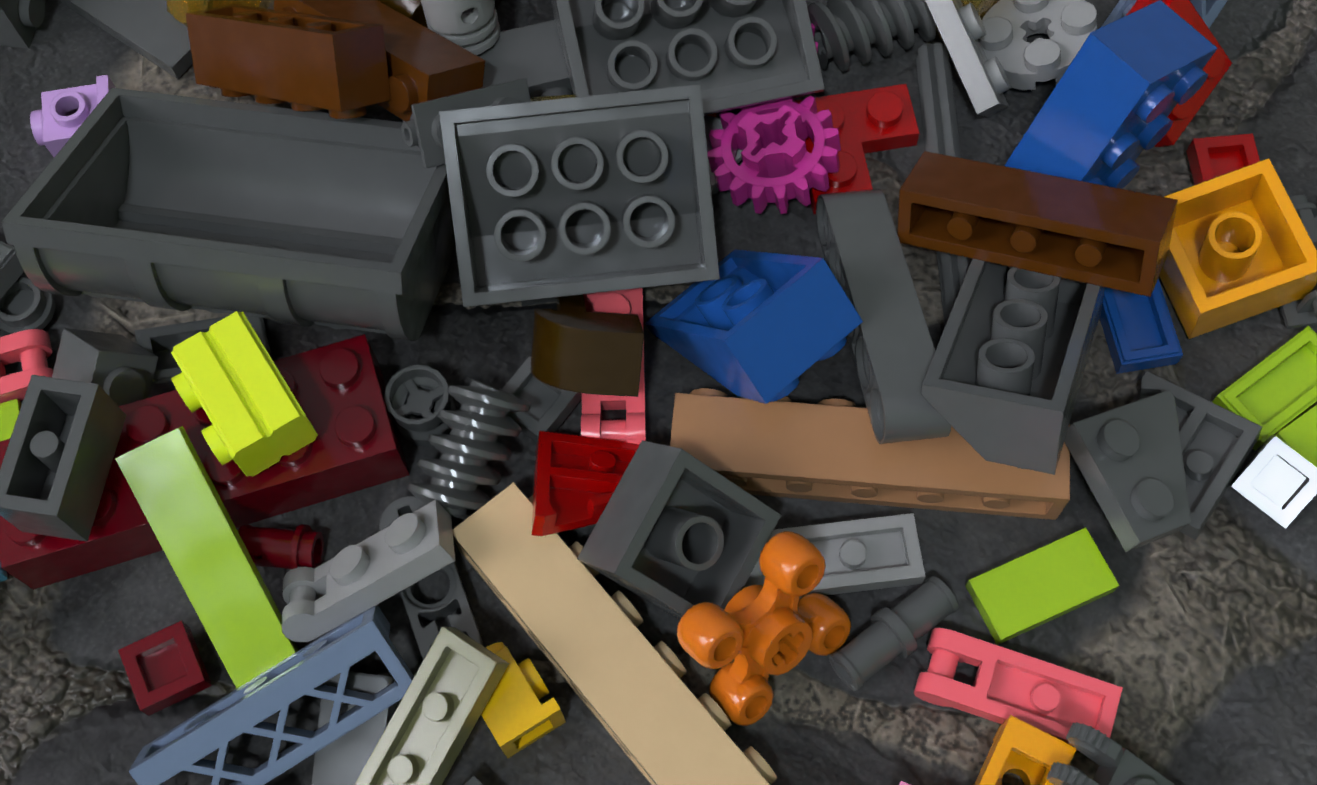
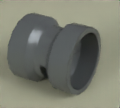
[384,365,457,447]

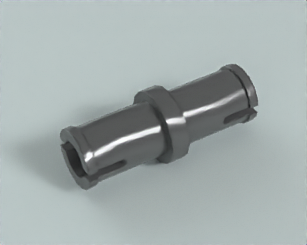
[829,576,959,691]

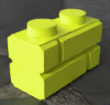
[171,311,318,477]

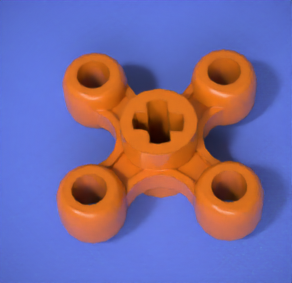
[677,531,851,726]

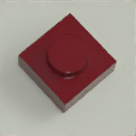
[118,620,212,716]

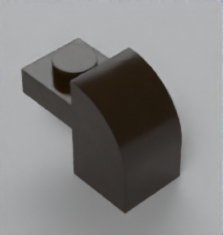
[530,294,644,397]

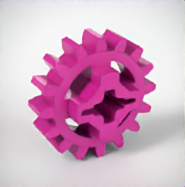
[707,95,841,214]

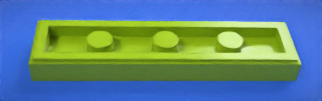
[115,426,299,689]

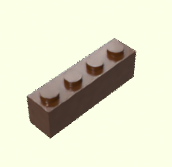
[274,0,485,121]
[185,4,391,119]
[897,151,1178,297]

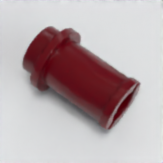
[238,524,324,569]

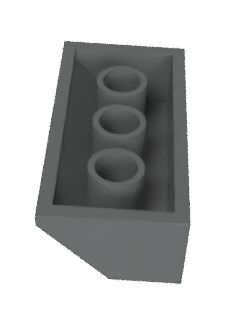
[922,258,1105,475]

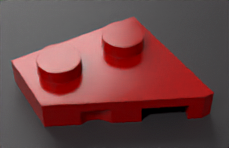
[531,431,640,536]

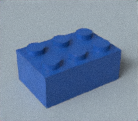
[1004,0,1218,189]

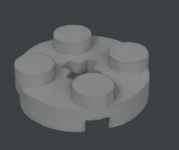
[979,0,1097,90]

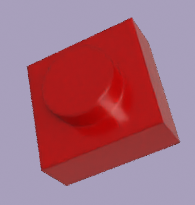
[1186,133,1260,185]

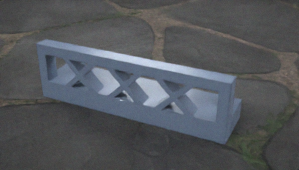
[129,605,414,785]

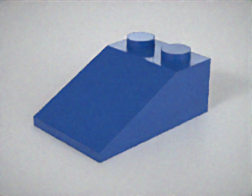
[645,249,863,404]

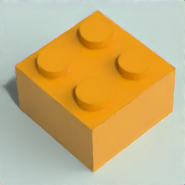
[1159,158,1317,339]

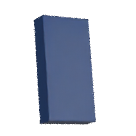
[1099,279,1183,374]

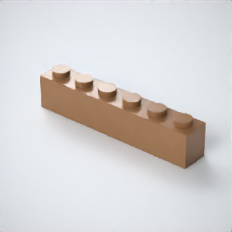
[670,388,1070,520]

